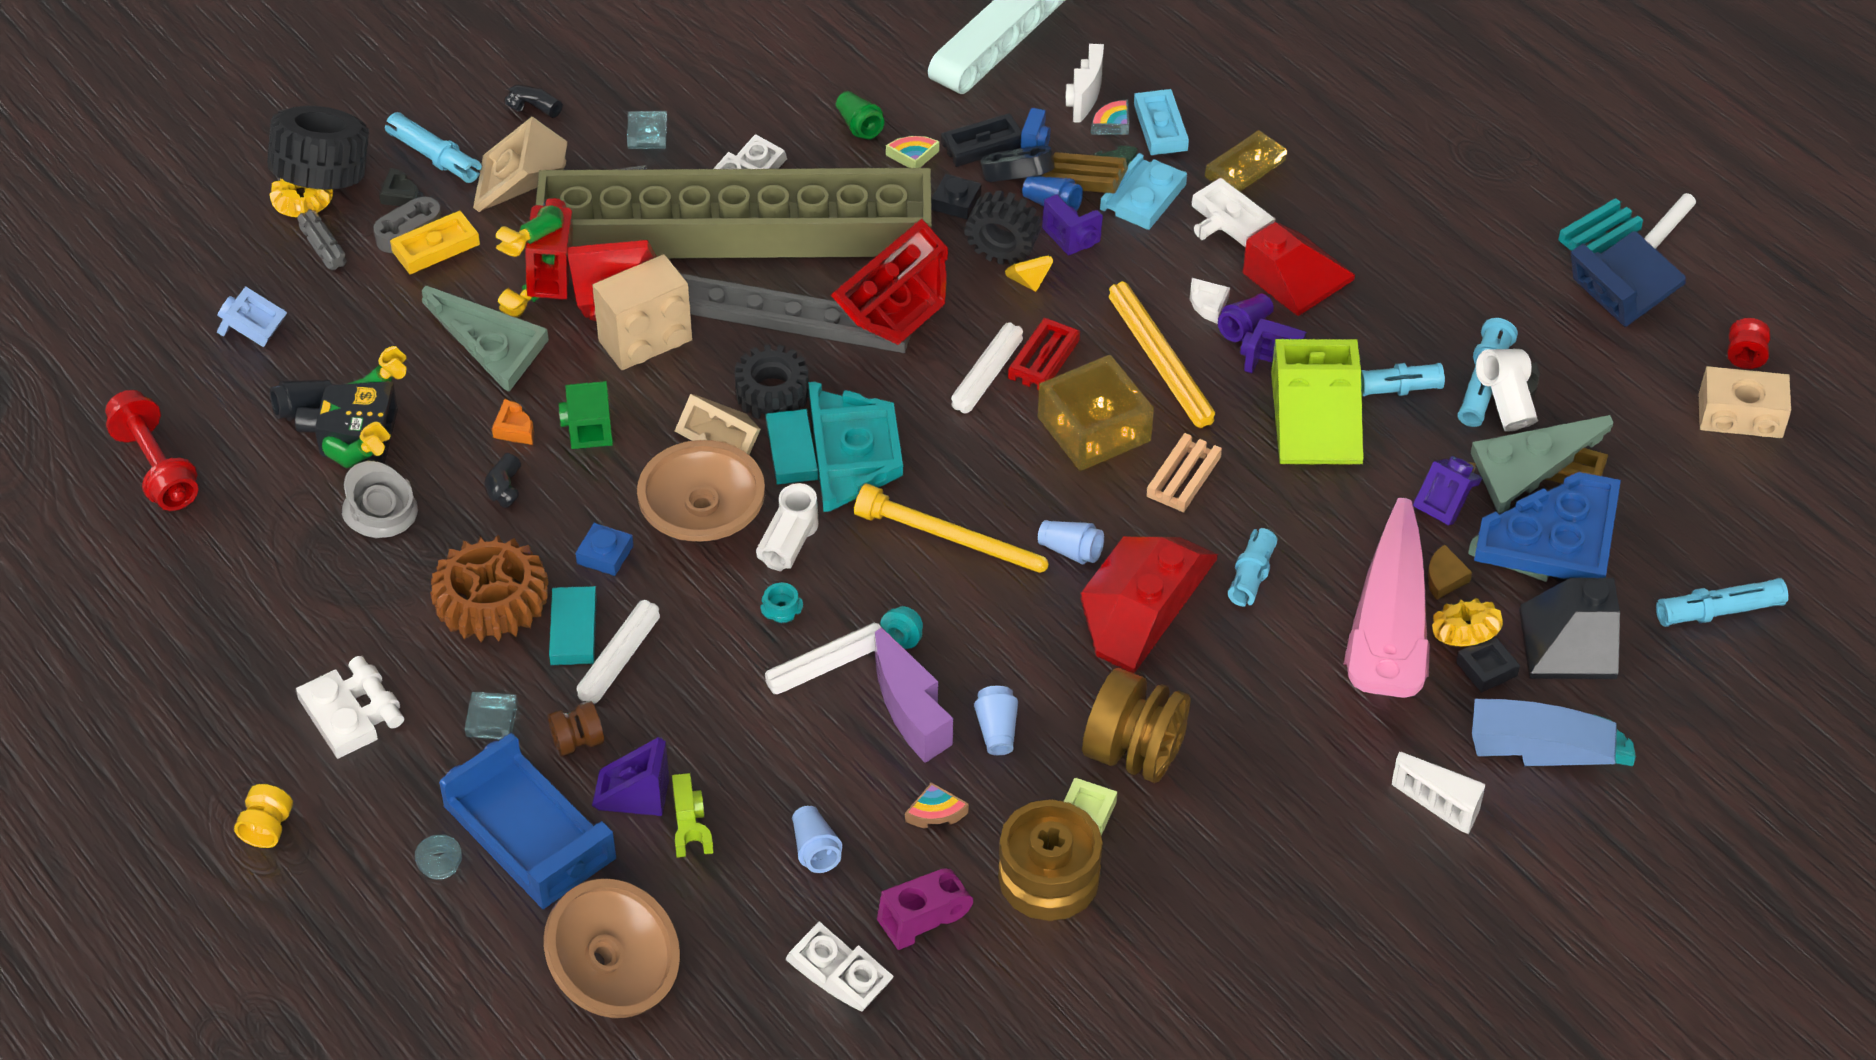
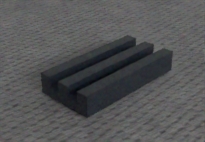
[941,113,1022,167]

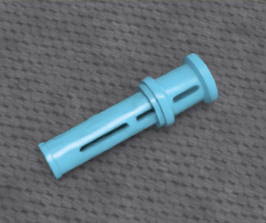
[1458,318,1518,427]

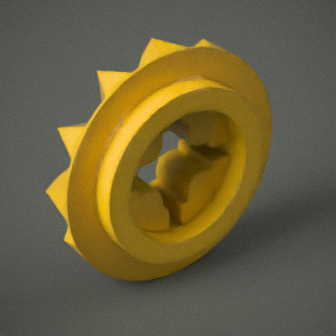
[269,178,333,217]
[1432,598,1503,647]

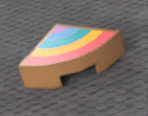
[905,782,969,828]

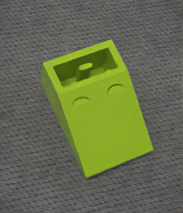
[1271,339,1363,464]

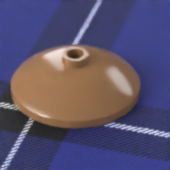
[637,440,765,542]
[544,879,680,1018]

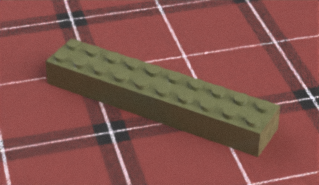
[536,168,932,258]

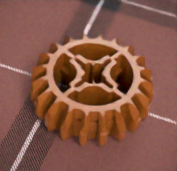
[430,535,548,643]

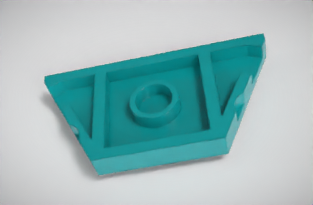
[808,382,903,512]

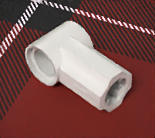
[1476,349,1538,431]
[756,483,819,572]

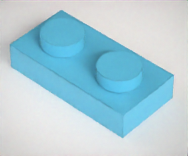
[1134,89,1189,155]

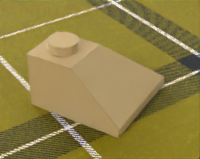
[473,117,567,212]

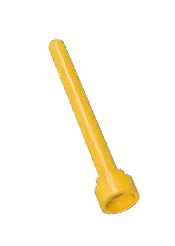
[854,483,1049,573]

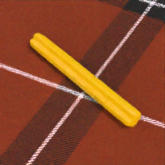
[1109,281,1215,428]

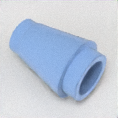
[1038,520,1104,565]
[974,686,1018,756]
[792,806,842,873]

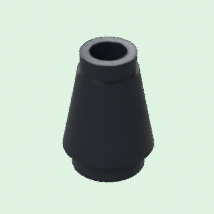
[270,379,332,421]

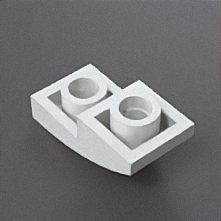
[1066,44,1104,122]
[713,134,787,169]
[786,921,894,1012]

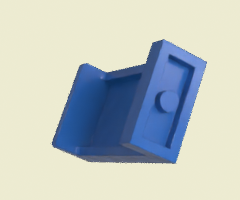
[439,733,616,909]

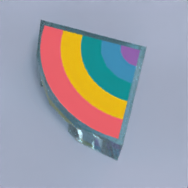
[1091,99,1129,135]

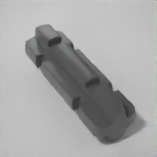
[297,209,347,270]

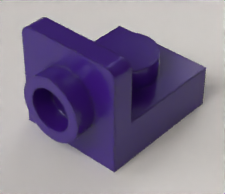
[1042,194,1103,256]
[1413,456,1482,525]

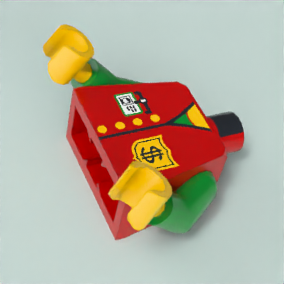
[496,198,573,318]

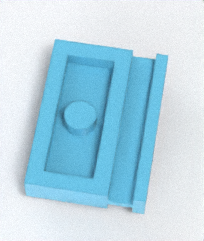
[1100,153,1187,230]

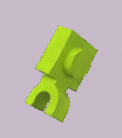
[672,773,713,858]

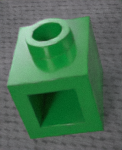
[559,381,613,449]

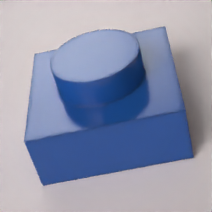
[1021,108,1051,148]
[575,523,634,576]

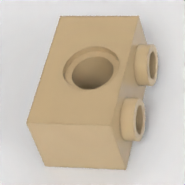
[1699,366,1791,438]

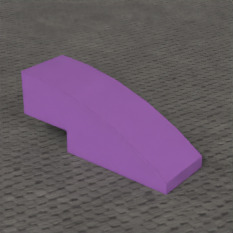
[875,627,953,763]

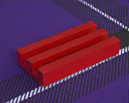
[1008,317,1080,392]

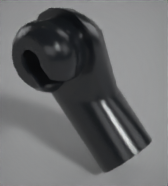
[504,85,563,118]
[484,453,521,508]

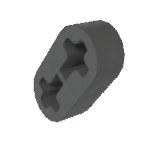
[373,196,442,253]

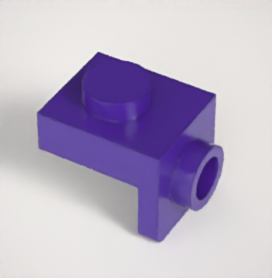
[1240,318,1307,373]

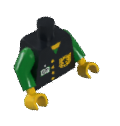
[295,346,407,468]

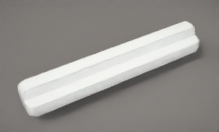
[951,322,1023,414]
[577,600,660,704]
[765,623,881,694]

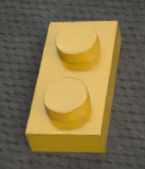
[390,210,480,274]

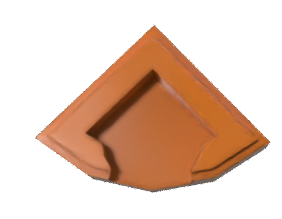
[492,399,534,445]

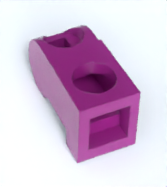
[877,868,973,950]

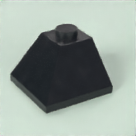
[1519,578,1620,679]

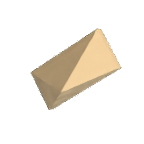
[675,394,761,455]

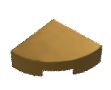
[1428,545,1472,600]

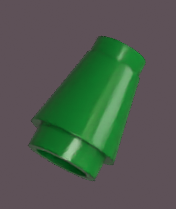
[836,91,884,139]

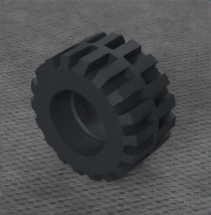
[267,106,369,189]

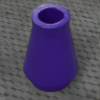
[1218,293,1274,342]

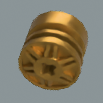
[1082,668,1191,783]

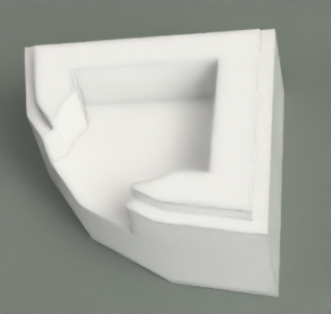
[1190,278,1230,324]

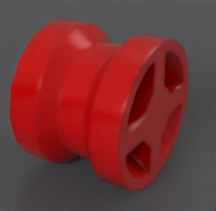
[1727,318,1770,369]

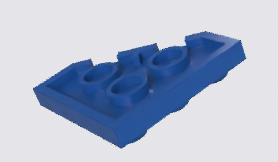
[1474,472,1621,579]

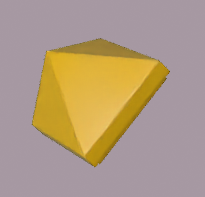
[1005,255,1053,292]

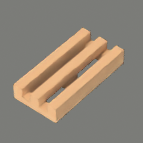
[1146,433,1222,512]

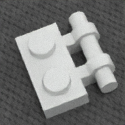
[296,656,404,759]

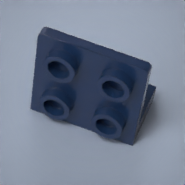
[1571,231,1686,327]

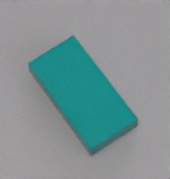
[766,409,818,485]
[549,586,597,665]

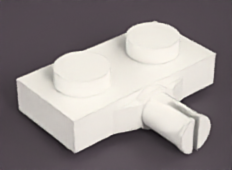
[1192,178,1275,247]

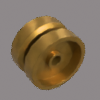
[998,799,1103,921]

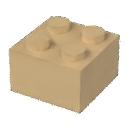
[592,254,692,371]

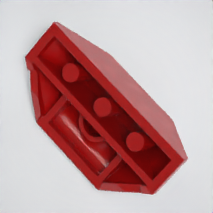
[831,218,948,345]
[1081,536,1218,673]

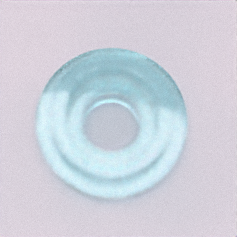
[415,835,462,880]

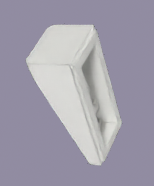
[1391,752,1485,834]

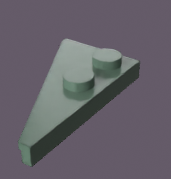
[422,286,549,391]
[1471,415,1614,513]

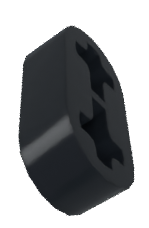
[980,146,1055,182]

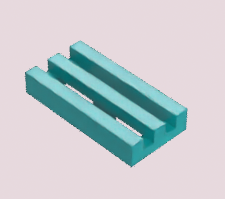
[1558,198,1643,254]

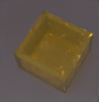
[1038,355,1154,471]

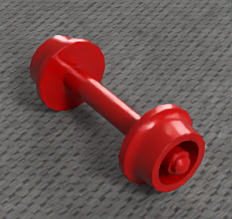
[105,390,199,511]

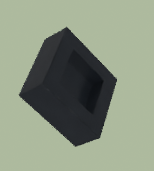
[931,174,981,220]
[1456,636,1520,693]

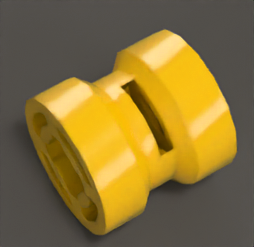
[234,784,293,848]

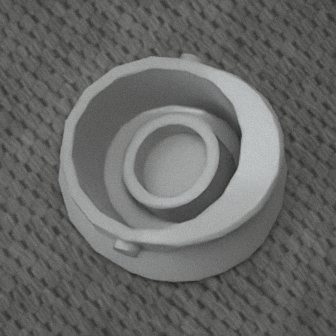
[342,461,418,538]

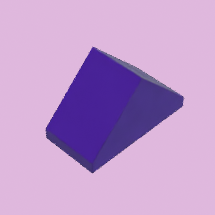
[592,737,669,816]

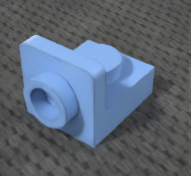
[217,286,287,347]

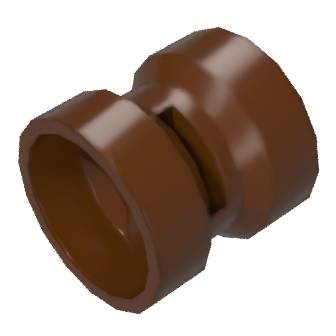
[547,700,604,756]

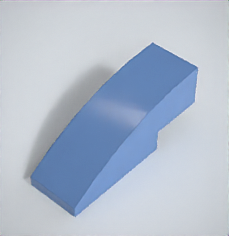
[1472,699,1617,766]

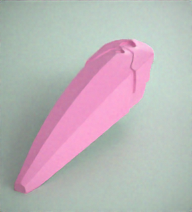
[1344,498,1430,698]

